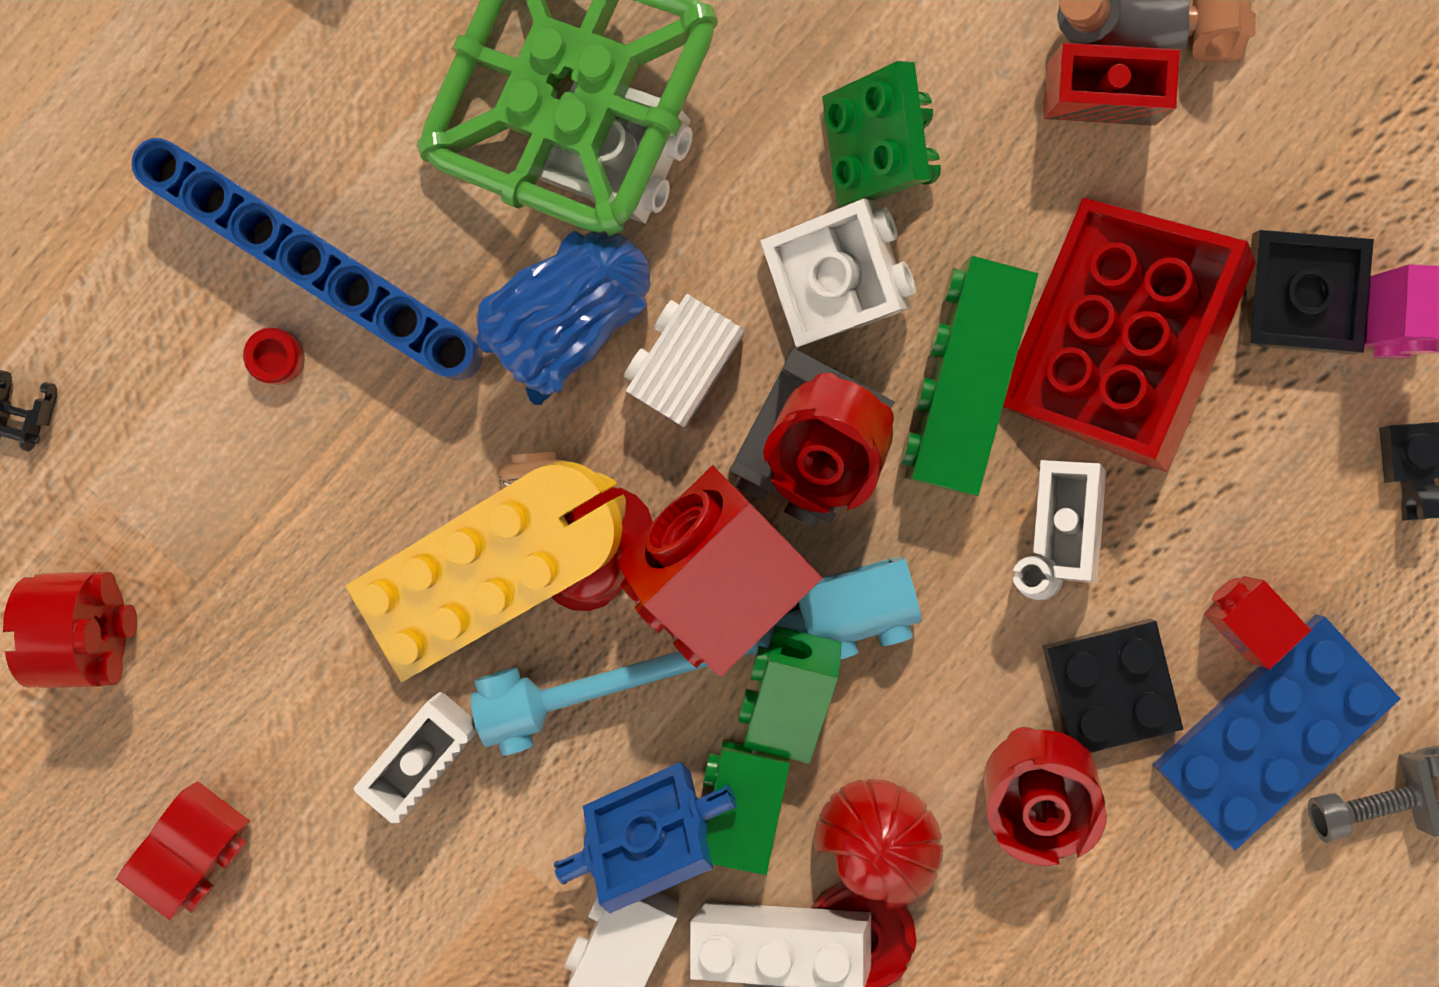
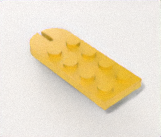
[345,461,626,682]

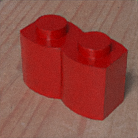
[115,781,250,921]

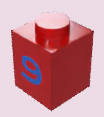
[1204,576,1312,670]

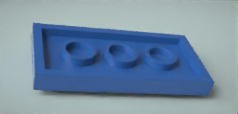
[1153,614,1401,851]

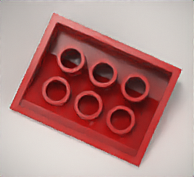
[1003,198,1256,473]

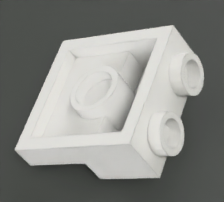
[539,82,693,224]
[760,199,916,348]

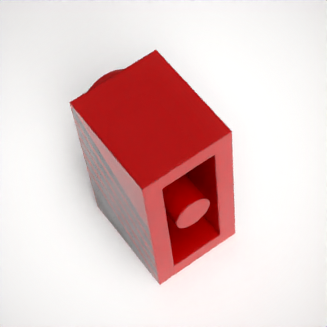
[1043,43,1180,126]

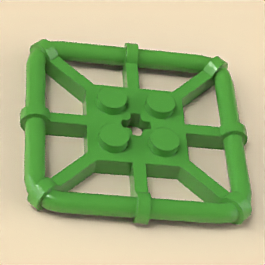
[417,0,718,236]

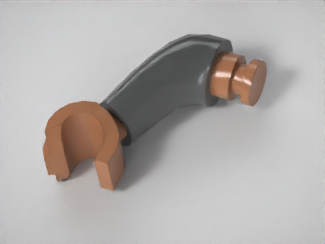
[1057,0,1256,63]

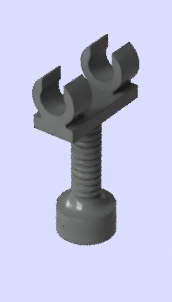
[1308,746,1439,843]

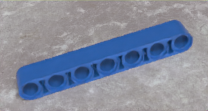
[132,138,483,380]

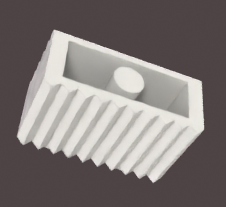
[624,294,745,429]
[353,692,477,823]

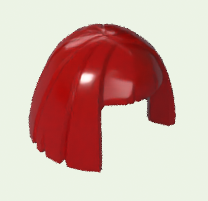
[814,779,943,910]

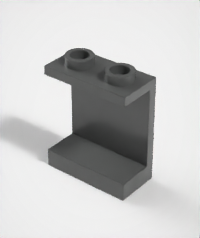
[729,348,895,528]

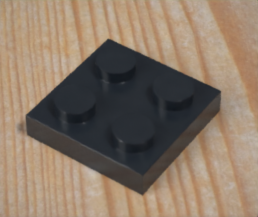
[1242,230,1374,354]
[1042,619,1184,753]

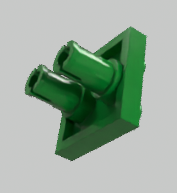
[822,61,941,208]

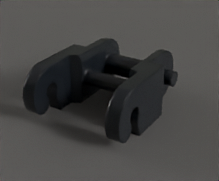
[0,370,57,452]

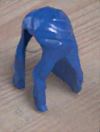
[476,231,651,405]

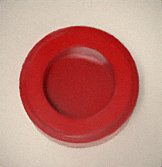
[243,328,305,385]

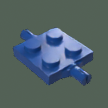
[554,762,737,913]

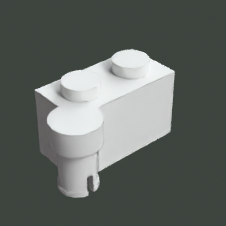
[1013,460,1106,601]

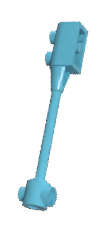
[471,556,922,756]

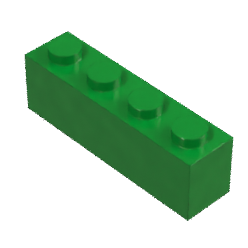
[900,256,1039,496]

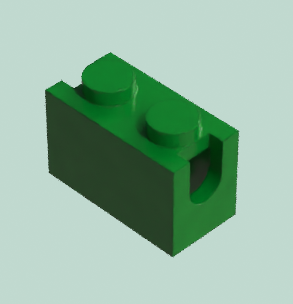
[738,625,842,764]
[702,739,790,876]

